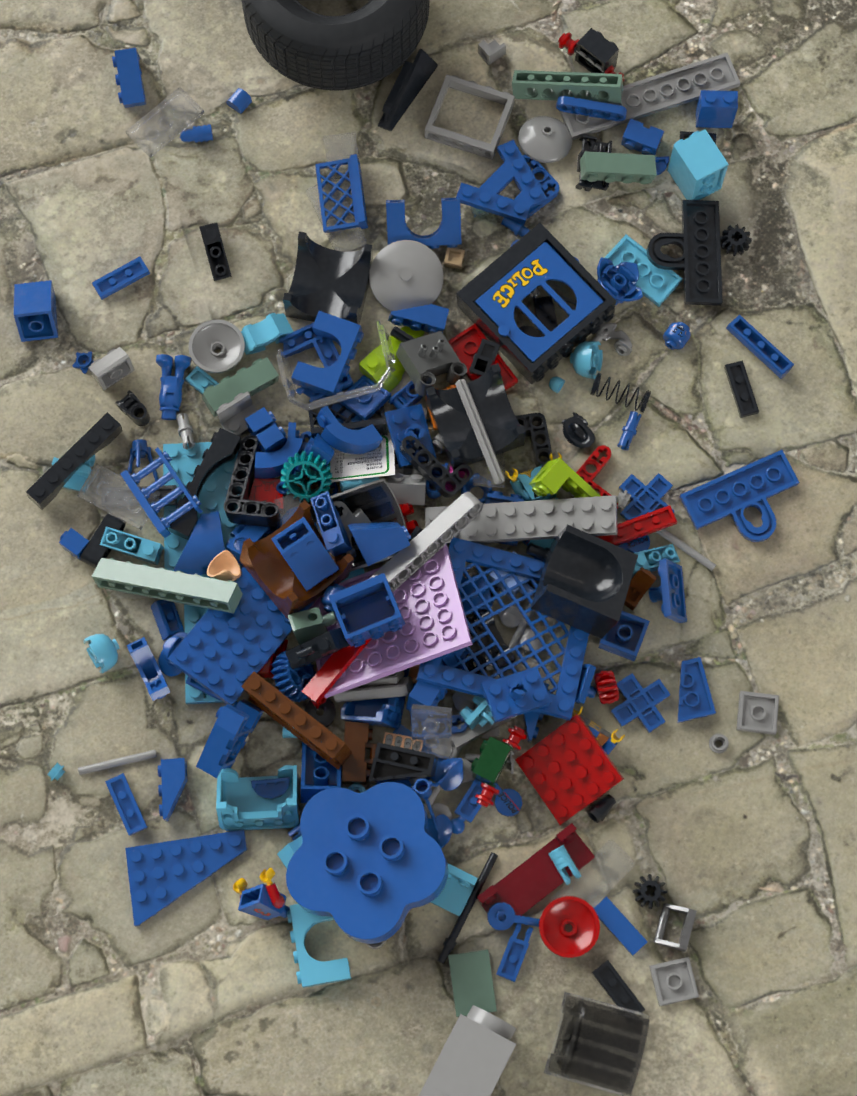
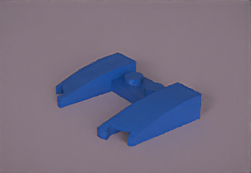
[279,322,354,403]

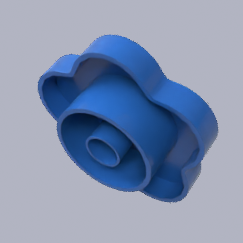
[286,782,448,944]

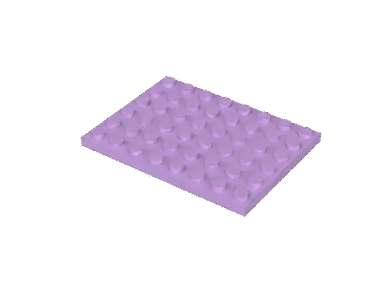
[310,545,473,698]

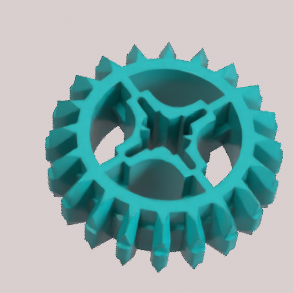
[280,451,333,503]

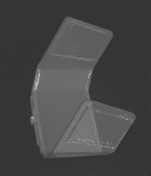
[276,321,396,411]

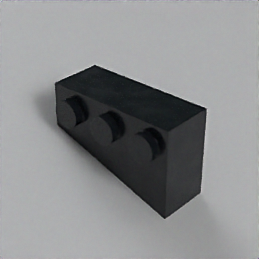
[369,743,439,784]

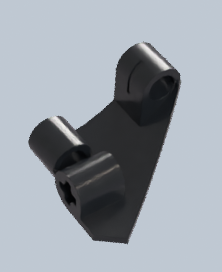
[466,609,516,669]

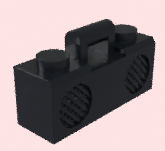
[285,628,350,670]

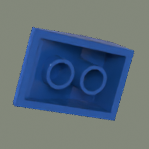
[301,742,341,803]

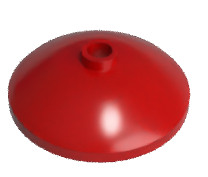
[539,896,600,958]

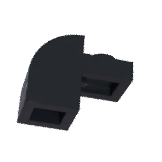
[469,339,500,377]

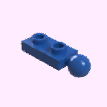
[451,779,483,834]

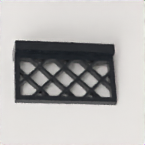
[307,398,388,438]

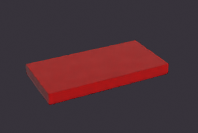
[448,324,518,391]

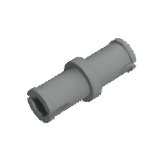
[176,413,195,449]

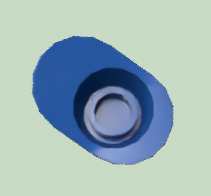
[159,632,188,677]

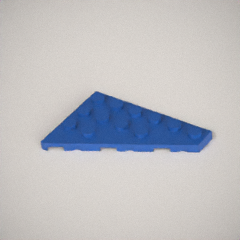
[125,830,247,927]

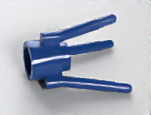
[127,439,158,481]

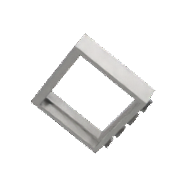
[425,75,515,160]

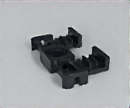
[575,135,612,191]

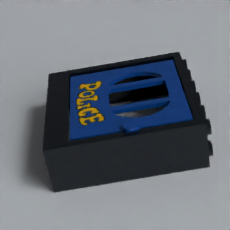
[456,223,616,385]

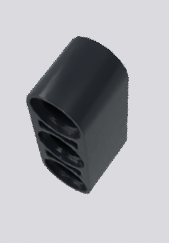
[80,513,126,569]

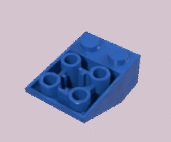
[271,517,339,591]

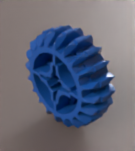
[271,649,316,702]

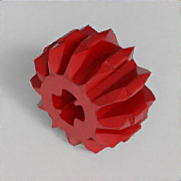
[594,670,619,704]

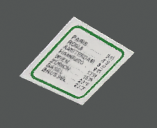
[327,433,395,482]

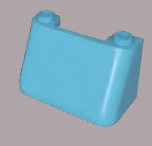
[216,765,299,831]

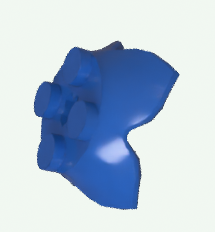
[597,257,643,305]

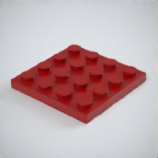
[515,714,624,825]

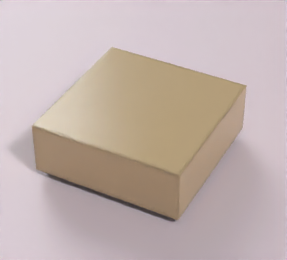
[444,248,465,269]

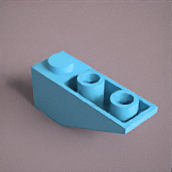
[100,527,164,565]
[632,544,680,578]

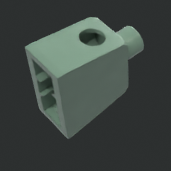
[288,607,337,645]

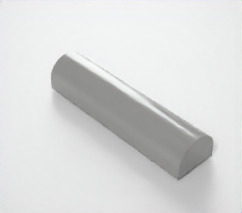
[334,676,413,703]

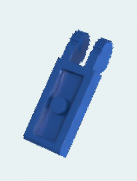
[496,923,533,982]

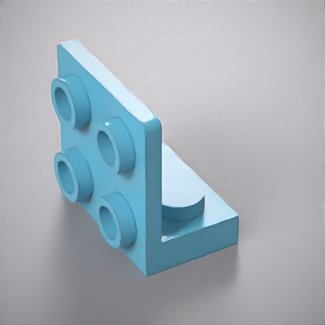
[431,864,478,916]

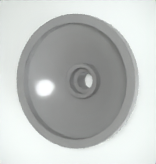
[518,116,573,163]
[189,320,245,373]

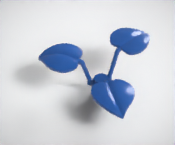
[376,758,464,848]

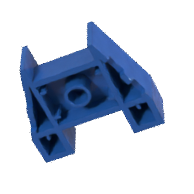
[196,699,264,778]

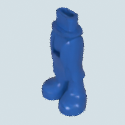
[156,354,191,420]

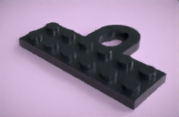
[647,200,723,306]

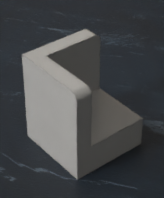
[478,40,506,65]

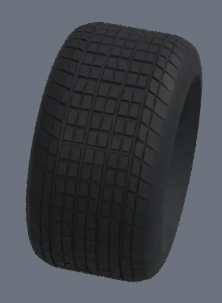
[241,0,430,91]

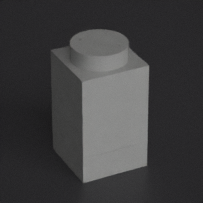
[419,1005,516,1096]

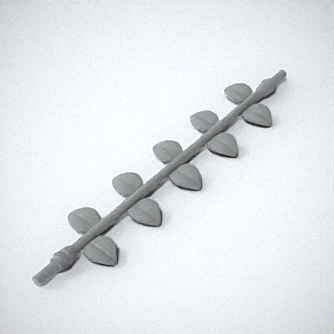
[409,594,545,821]

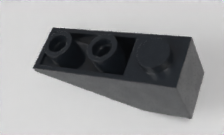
[199,222,232,281]

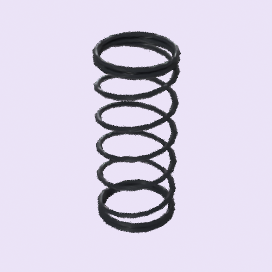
[590,373,651,413]

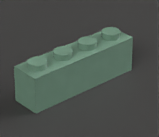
[580,151,657,185]
[202,357,279,417]

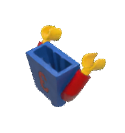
[233,868,290,920]

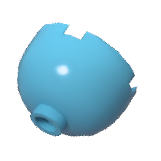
[570,341,603,379]
[83,634,120,673]

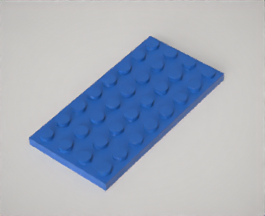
[168,567,317,705]

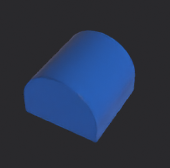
[226,88,252,114]

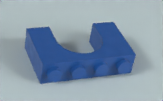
[386,197,462,249]
[291,311,364,398]

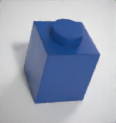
[59,528,89,560]

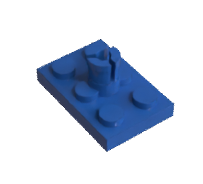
[384,404,436,468]
[649,559,687,623]
[481,666,552,723]

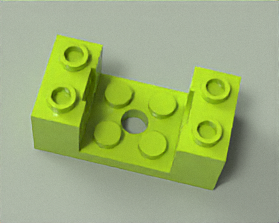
[529,458,600,498]

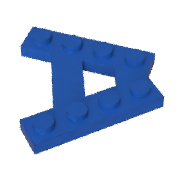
[456,140,547,224]

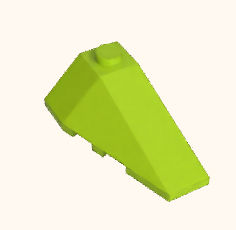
[359,326,425,392]

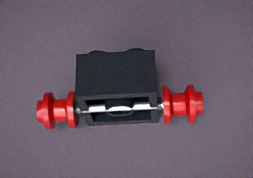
[558,28,624,82]

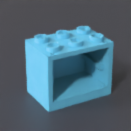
[667,129,729,200]

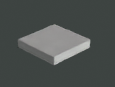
[736,691,779,735]
[649,957,699,1007]

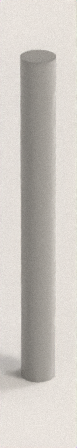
[656,529,716,571]
[78,750,157,775]

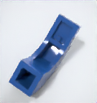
[316,406,383,454]
[255,422,303,479]
[127,637,170,701]

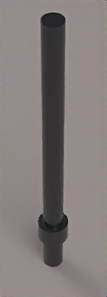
[437,852,498,964]

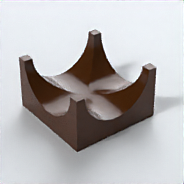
[239,500,354,619]

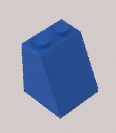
[14,280,58,342]
[347,522,411,566]

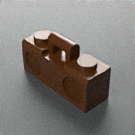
[342,722,377,785]

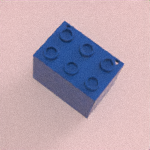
[328,573,406,647]

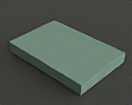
[448,950,497,1017]

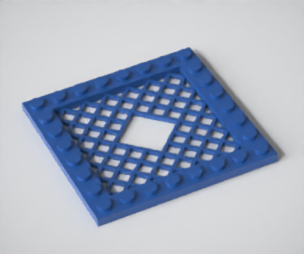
[416,537,589,721]

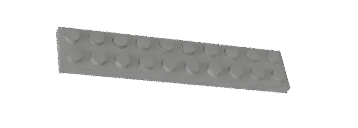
[560,53,740,140]
[425,495,617,545]

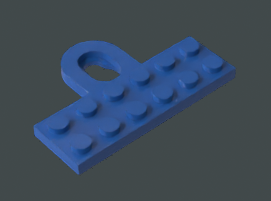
[679,450,800,542]

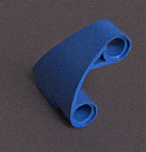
[174,511,225,575]

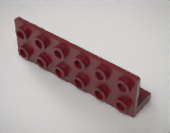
[477,823,595,931]

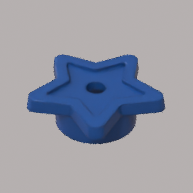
[72,351,94,374]

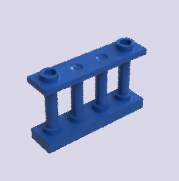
[120,447,203,538]

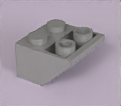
[386,464,427,505]

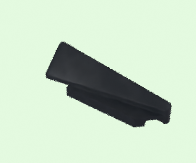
[378,49,438,131]

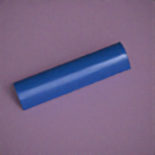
[726,315,794,379]

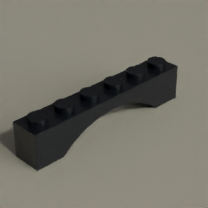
[26,412,123,510]
[168,428,242,540]

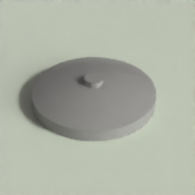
[369,240,444,312]

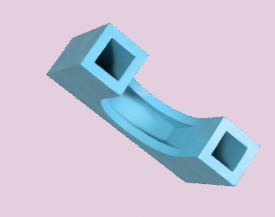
[287,904,351,988]

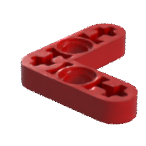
[576,445,618,509]

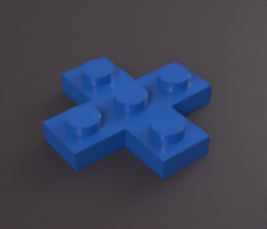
[619,473,674,521]
[610,673,670,733]

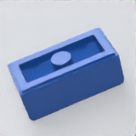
[151,600,185,640]

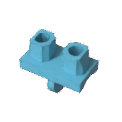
[460,696,495,730]

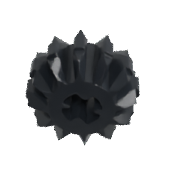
[720,224,752,256]
[633,874,667,909]

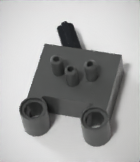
[390,327,467,396]

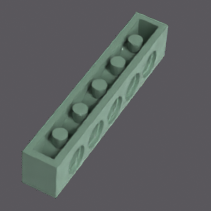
[512,70,623,103]

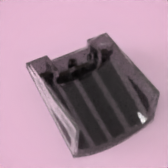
[544,992,650,1096]

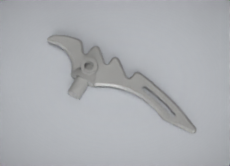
[560,296,631,342]

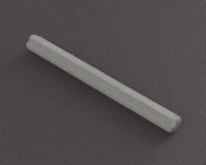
[455,379,505,485]

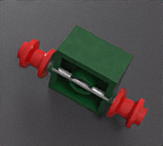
[471,726,527,808]

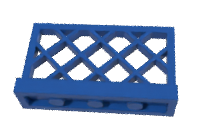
[315,154,368,233]

